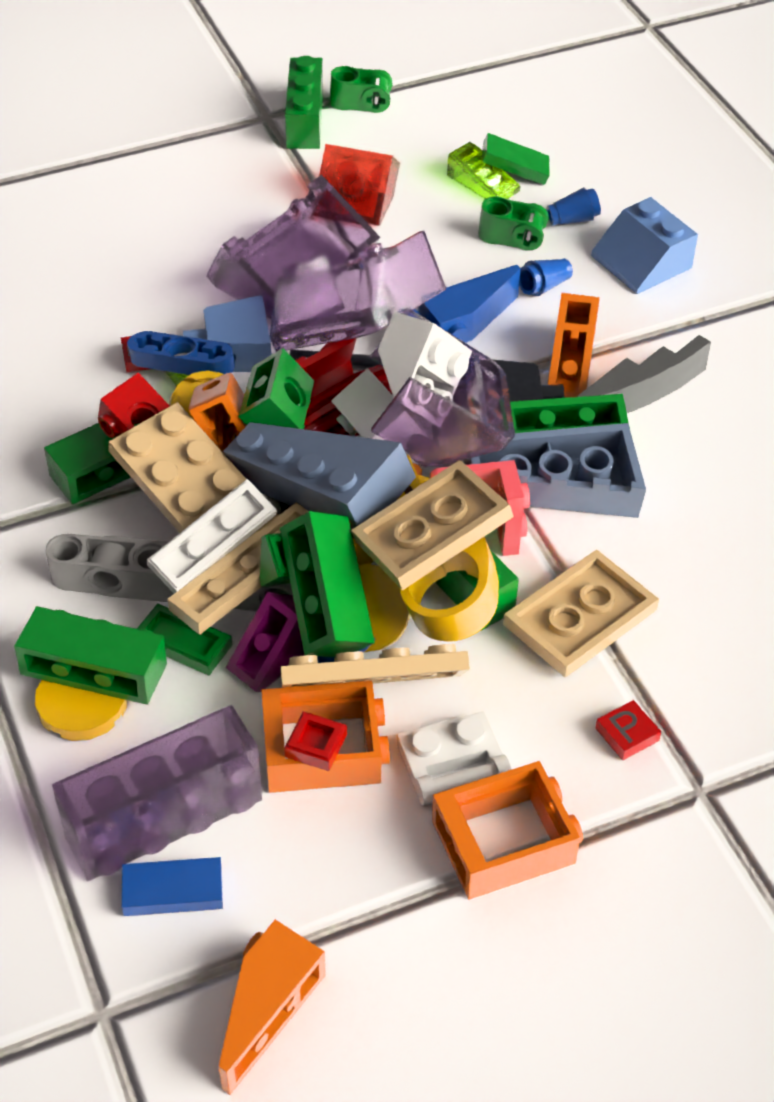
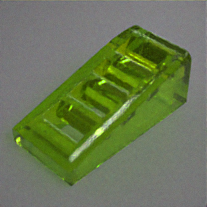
[447,141,521,199]

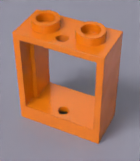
[261,680,390,793]
[432,760,583,900]

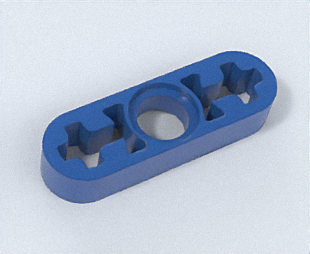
[127,331,235,375]

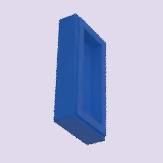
[122,857,223,916]

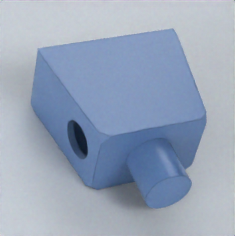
[183,296,272,372]

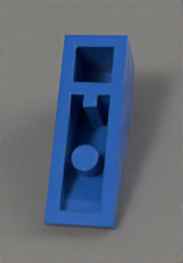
[418,264,521,344]

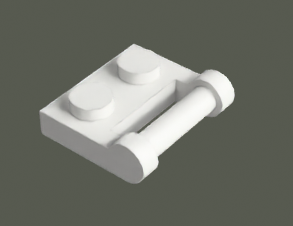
[397,711,512,806]

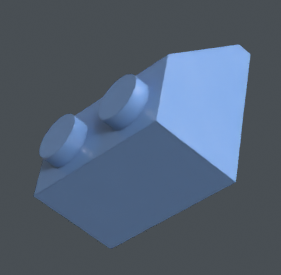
[591,197,698,294]

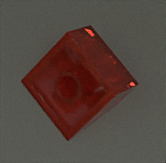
[312,144,400,226]

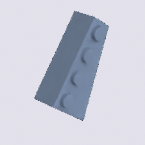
[223,422,416,530]
[464,423,646,518]

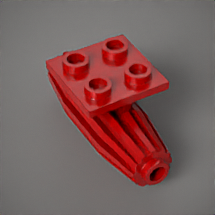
[295,334,402,436]

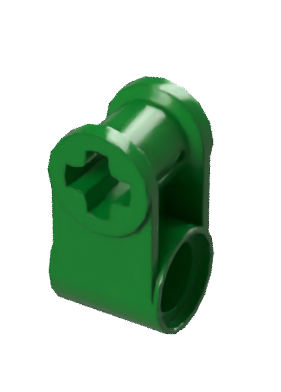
[330,66,393,113]
[478,196,549,251]

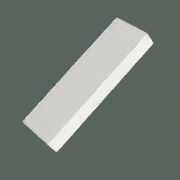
[147,479,277,594]

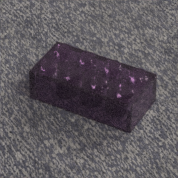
[52,704,262,881]

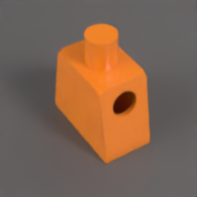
[189,373,247,455]

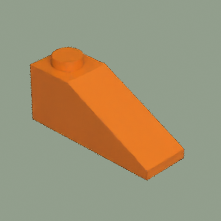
[548,293,600,398]
[218,919,326,1095]

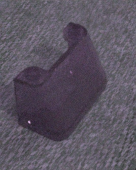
[206,175,381,324]

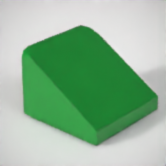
[260,533,290,587]

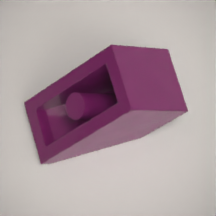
[225,592,305,692]

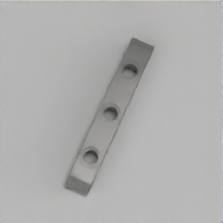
[45,534,293,611]

